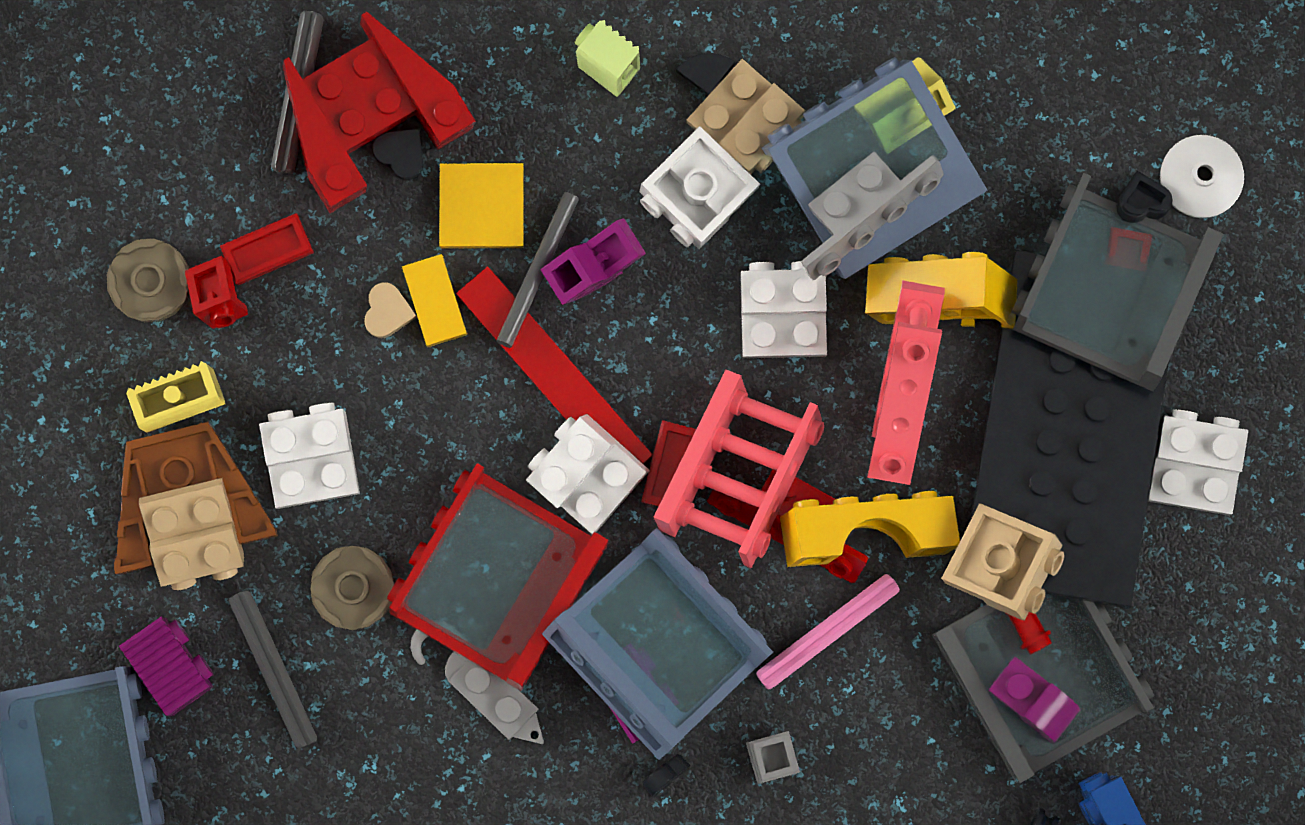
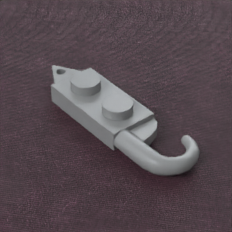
[410,621,544,744]

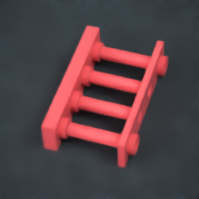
[868,280,945,485]
[654,370,824,568]

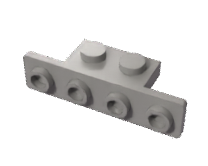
[801,152,944,280]

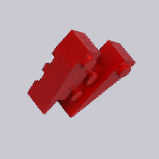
[283,12,476,213]

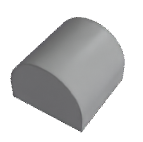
[746,731,800,784]

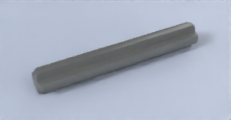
[271,11,324,174]
[229,590,317,748]

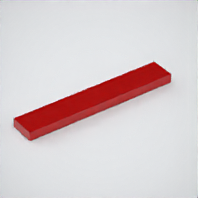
[456,266,653,464]

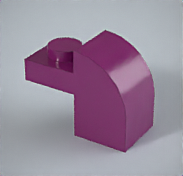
[540,218,646,305]
[987,657,1081,744]

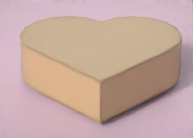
[365,283,417,338]

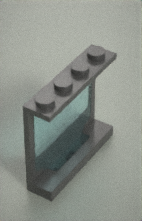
[1012,173,1224,392]
[932,594,1154,783]

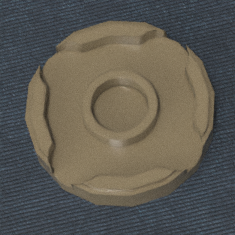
[107,239,190,323]
[310,546,395,630]

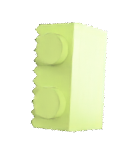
[575,20,640,97]

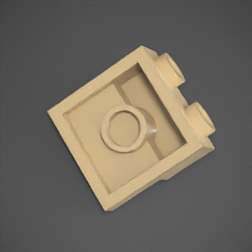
[687,59,805,175]
[139,478,244,590]
[941,503,1064,621]

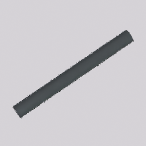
[496,192,579,348]

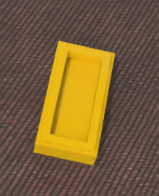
[402,254,467,347]

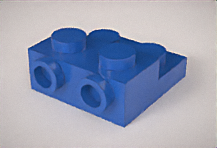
[1078,772,1146,825]

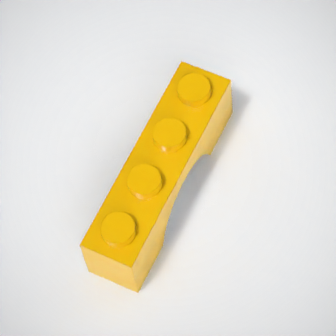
[780,491,960,567]

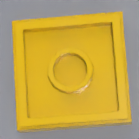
[439,163,524,249]

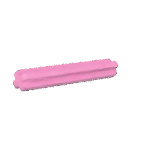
[756,574,900,689]

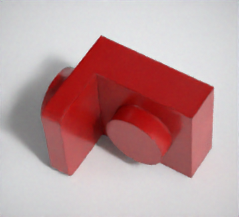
[185,256,248,328]

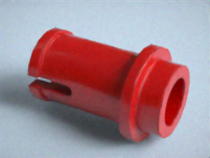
[1006,612,1052,655]

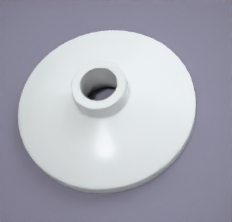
[1160,135,1244,218]

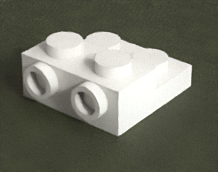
[639,126,760,249]
[740,261,827,358]
[259,403,360,509]
[1148,410,1248,516]
[526,414,650,534]

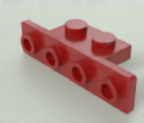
[707,469,869,583]

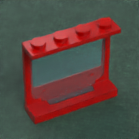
[387,463,609,691]

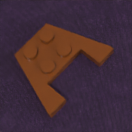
[114,422,278,575]

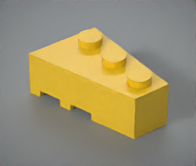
[865,252,1017,328]

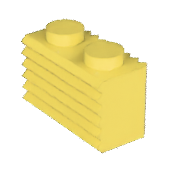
[126,361,225,433]

